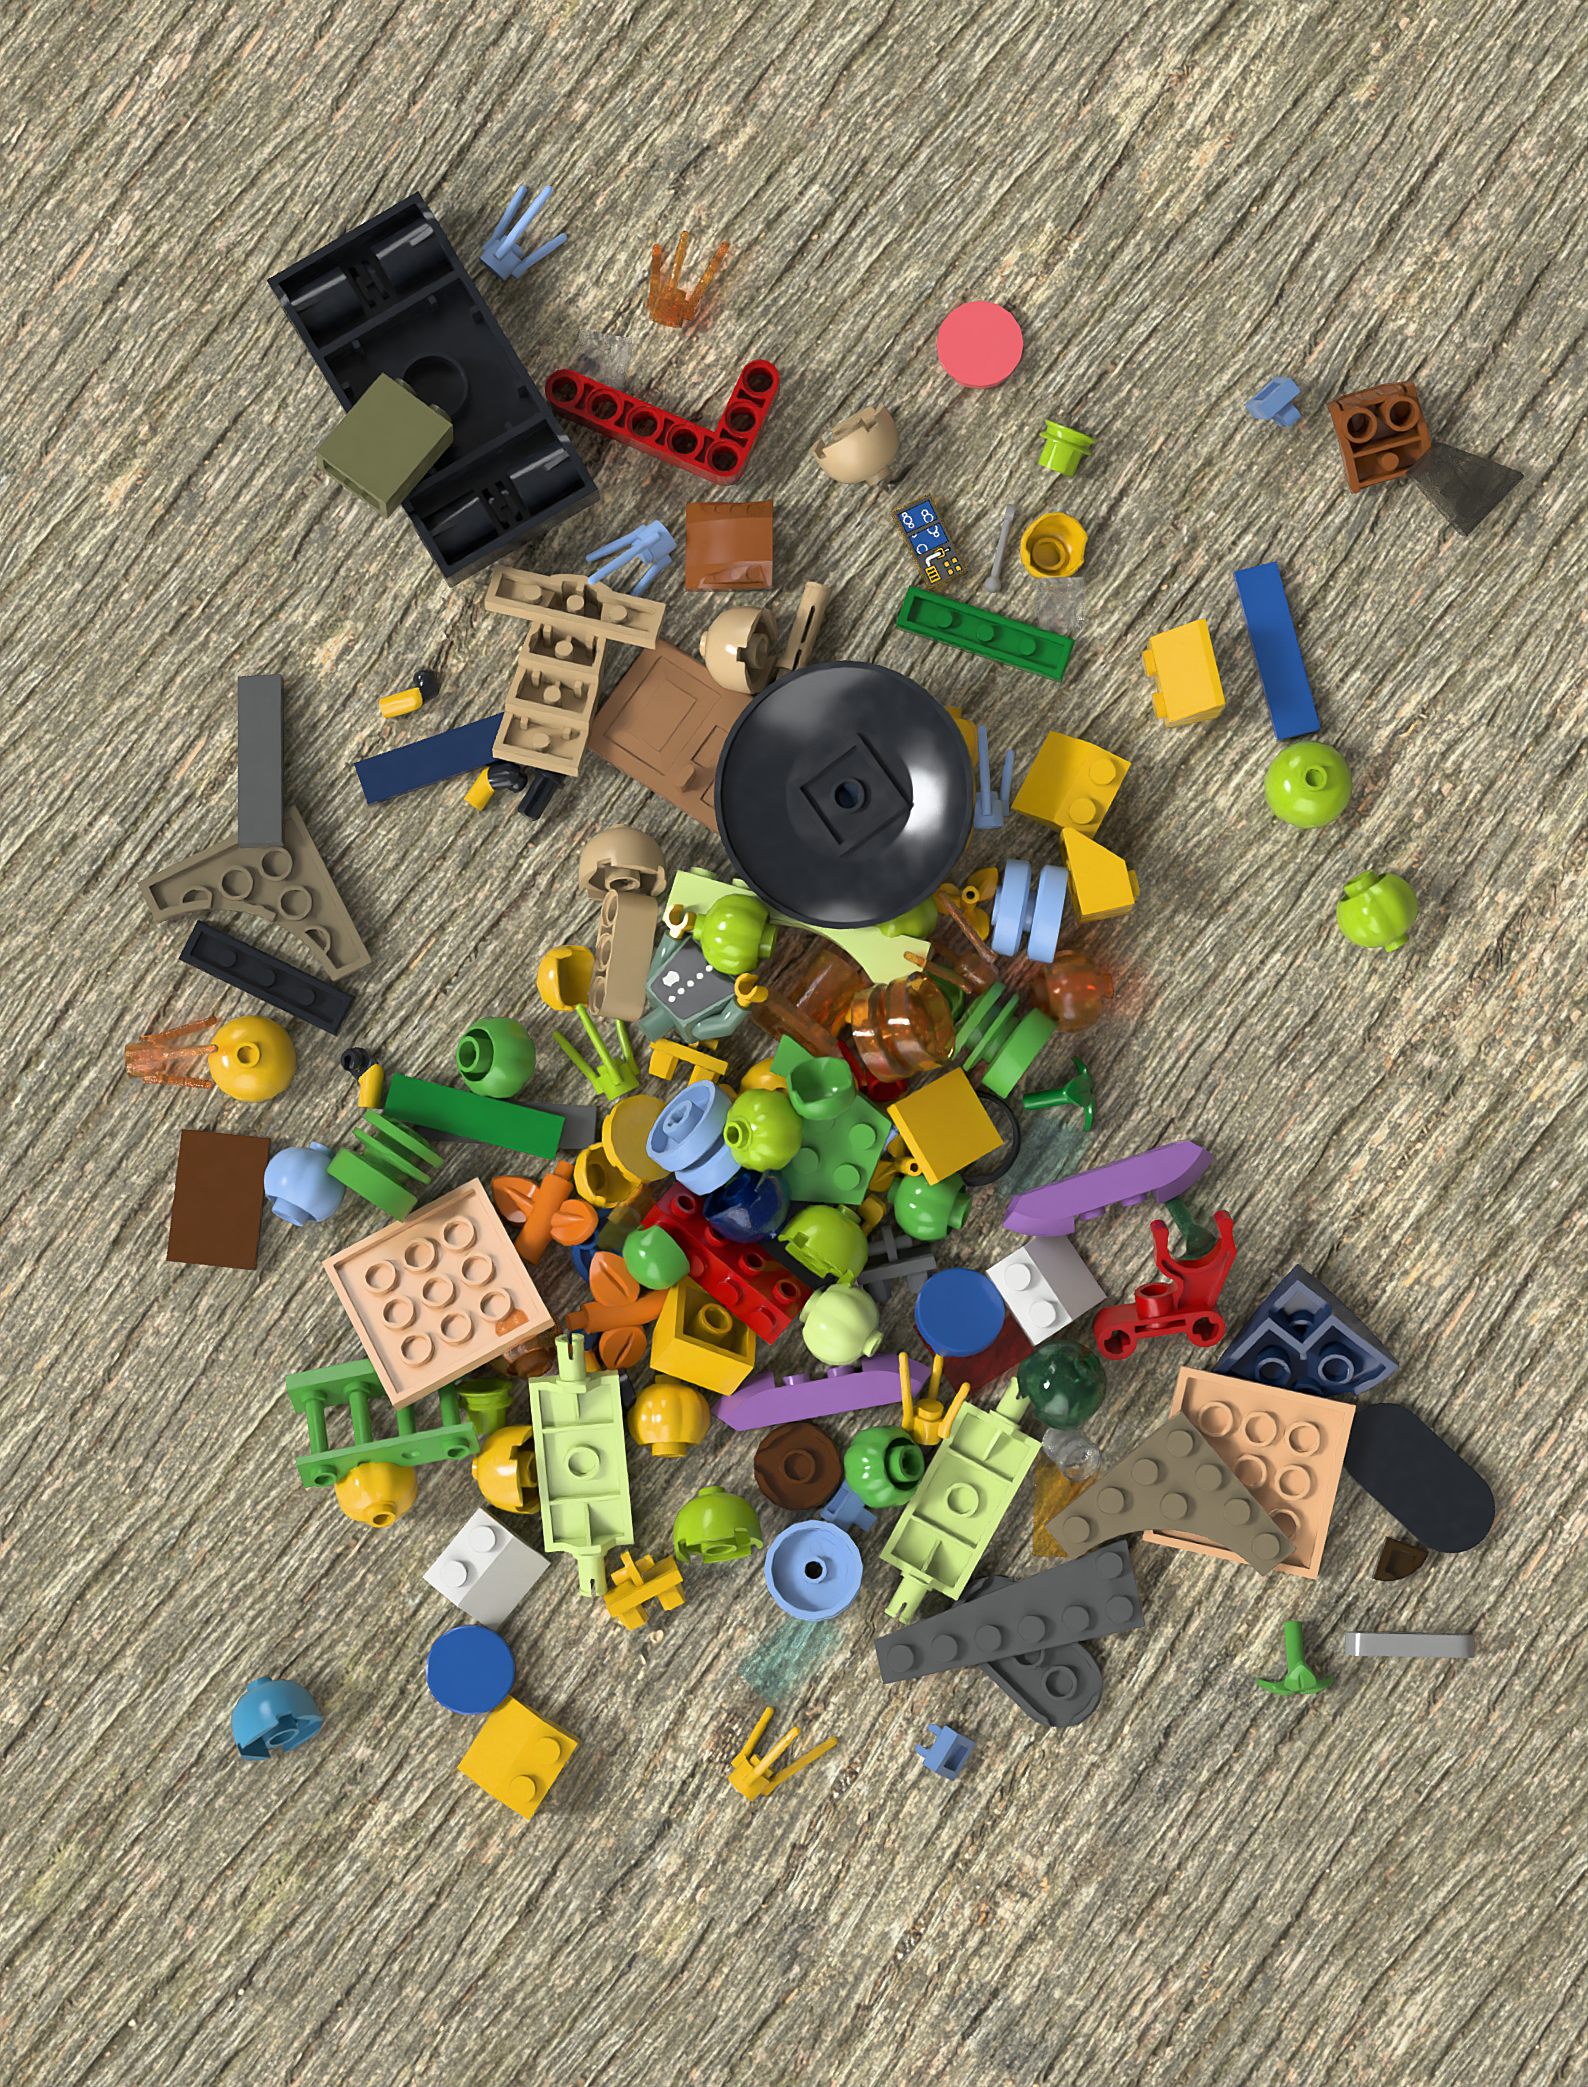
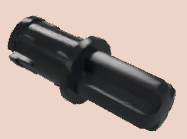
[518,767,567,821]

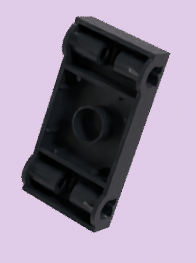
[267,191,601,588]

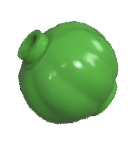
[456,1016,536,1098]
[887,1171,973,1242]
[844,1425,924,1508]

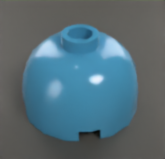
[231,1677,323,1761]

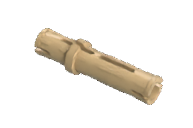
[775,582,832,681]

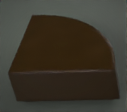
[1371,1536,1429,1581]

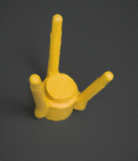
[899,1352,971,1445]
[727,1707,838,1802]

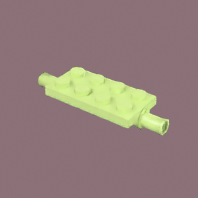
[529,1333,634,1597]
[879,1376,1042,1626]

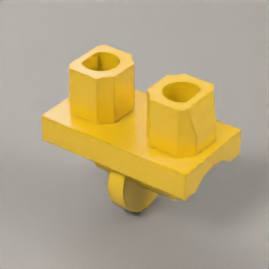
[649,1031,730,1087]
[602,1551,686,1631]

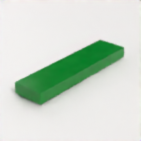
[895,585,1075,683]
[383,1073,566,1161]

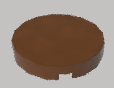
[754,1423,841,1511]

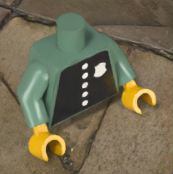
[638,904,768,1044]

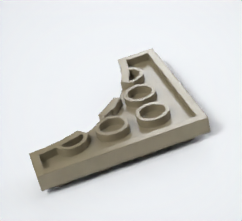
[137,805,374,983]
[1043,1410,1297,1577]

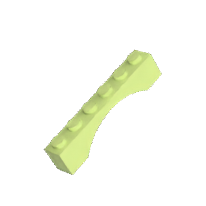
[662,867,934,999]

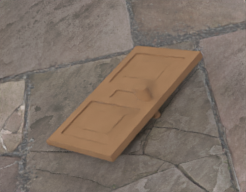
[587,636,755,836]

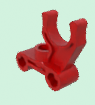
[1092,1210,1237,1360]

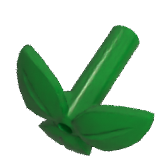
[1023,1056,1097,1132]

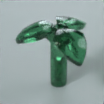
[1164,1195,1218,1260]

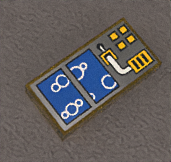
[891,493,968,592]

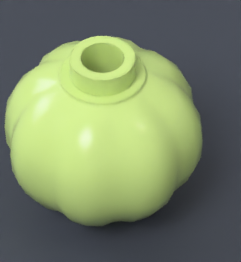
[799,1284,884,1366]

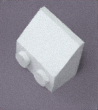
[984,1235,1107,1346]
[422,1506,551,1631]

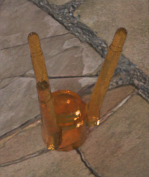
[646,231,729,328]
[903,890,1000,996]
[125,1016,219,1089]

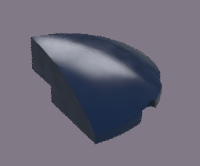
[1211,1264,1399,1398]

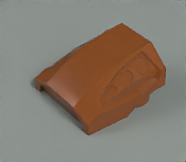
[1327,381,1437,494]
[685,499,773,592]

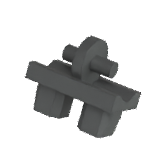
[856,1226,936,1303]

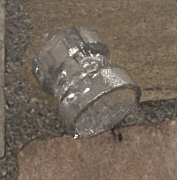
[1042,1419,1102,1481]

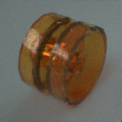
[851,971,956,1084]

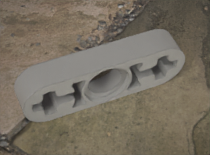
[1345,1631,1475,1658]

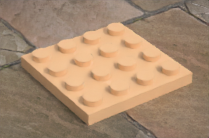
[322,1177,556,1411]
[1141,1365,1356,1580]

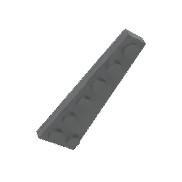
[874,1539,1145,1685]

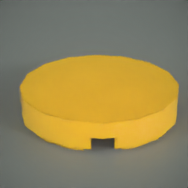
[602,1094,671,1184]

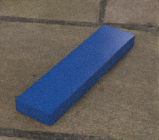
[1233,561,1321,742]

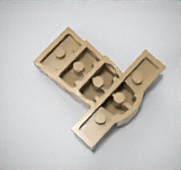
[484,564,666,777]

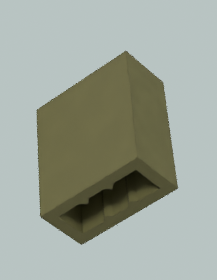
[316,373,453,519]

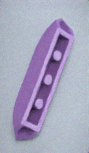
[1002,1140,1214,1237]
[710,1353,933,1431]

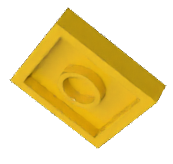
[886,1067,1004,1186]

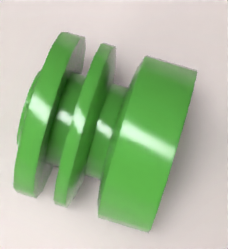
[944,980,1059,1099]
[326,1108,445,1223]

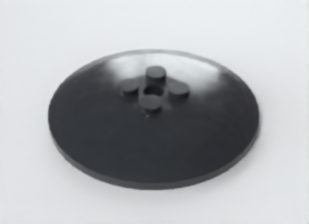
[714,660,976,929]

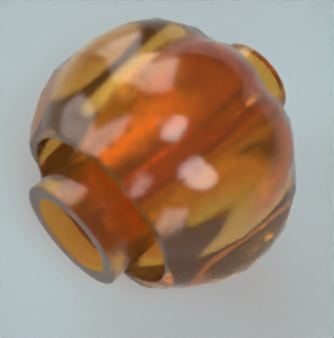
[1029,950,1114,1034]
[487,1306,563,1381]

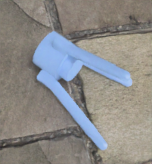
[478,185,567,281]
[586,519,677,598]
[973,725,1015,830]

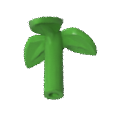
[1257,1621,1335,1696]

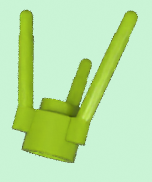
[552,1003,641,1102]

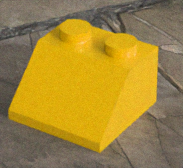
[1142,618,1226,729]
[1010,730,1131,840]
[1057,827,1140,925]
[650,1275,756,1397]
[457,1693,581,1820]

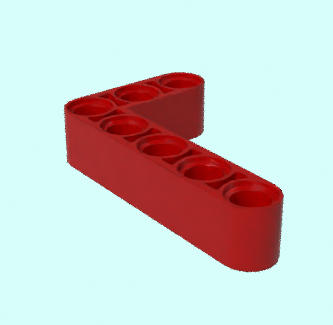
[545,359,780,486]

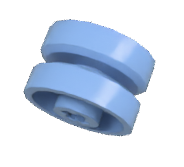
[990,858,1068,964]
[646,1079,741,1195]
[764,1520,863,1622]

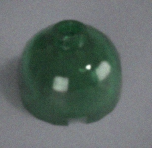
[1017,1339,1108,1431]

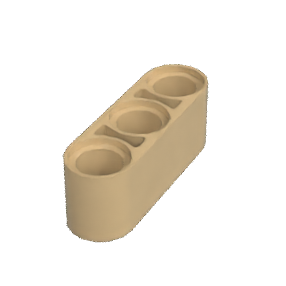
[588,889,658,1022]

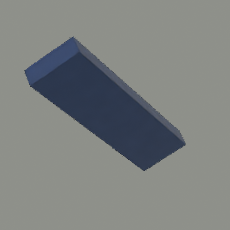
[354,712,505,806]

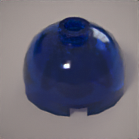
[702,1166,793,1244]

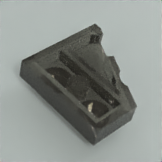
[1405,442,1525,536]

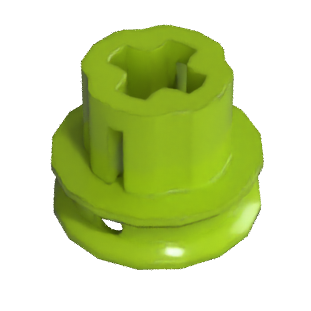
[1037,419,1098,478]
[456,1377,514,1434]

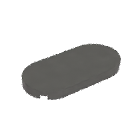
[952,1575,1103,1728]

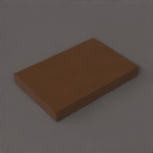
[166,1129,272,1271]

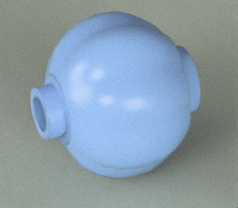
[264,1142,345,1226]

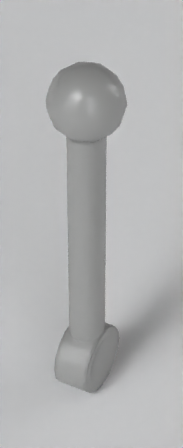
[984,504,1016,593]

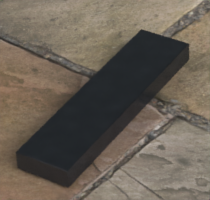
[178,920,357,1037]

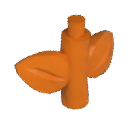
[491,1160,599,1266]
[565,1251,670,1370]

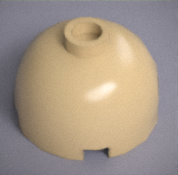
[810,403,900,486]
[700,606,778,694]
[578,824,667,903]

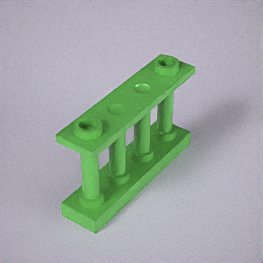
[285,1358,481,1488]

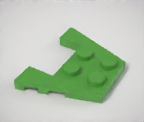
[723,1032,894,1205]

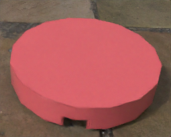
[936,301,1024,390]

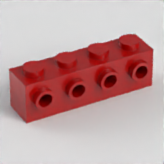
[637,1181,814,1345]

